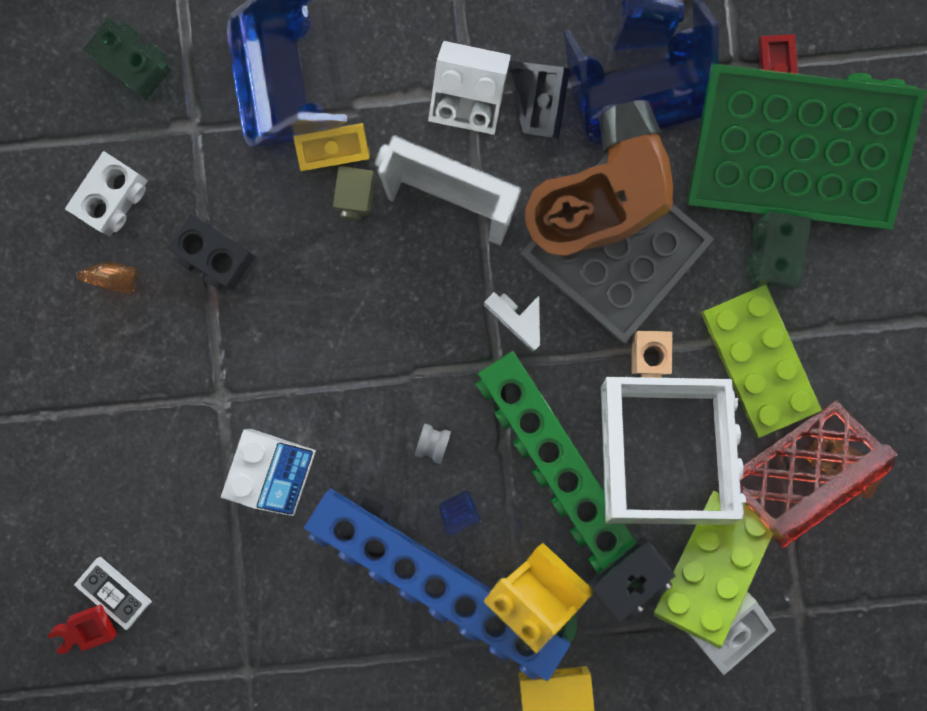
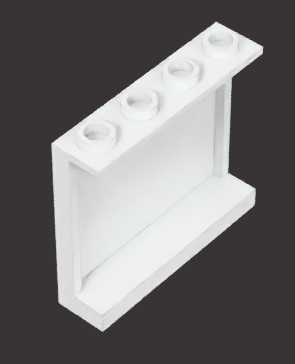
[375,136,520,246]

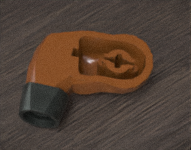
[525,100,673,256]

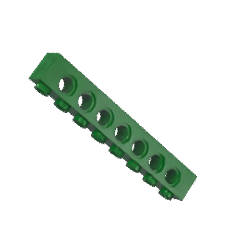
[475,351,654,603]

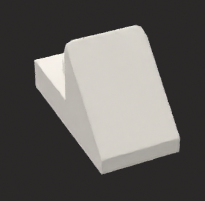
[484,292,540,352]

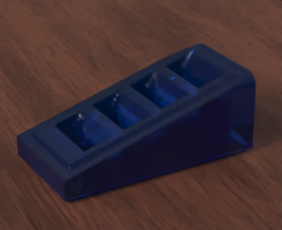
[439,490,481,536]

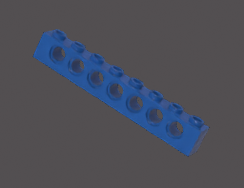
[304,488,570,682]

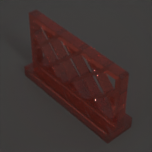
[739,400,897,549]

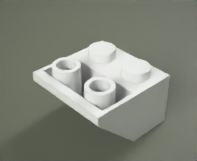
[428,41,511,135]

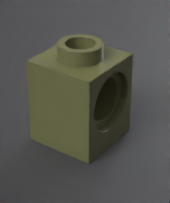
[333,166,376,221]

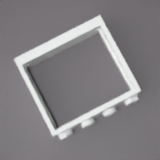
[601,377,746,525]

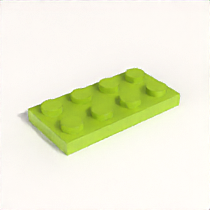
[701,285,822,438]
[654,490,779,649]

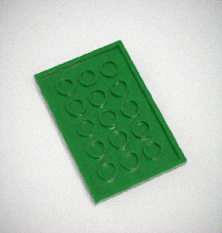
[686,63,927,230]

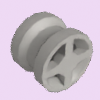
[415,423,451,464]

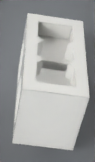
[65,151,148,237]

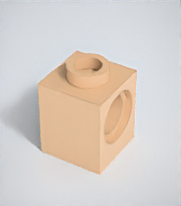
[631,331,672,378]

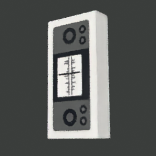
[74,557,152,630]

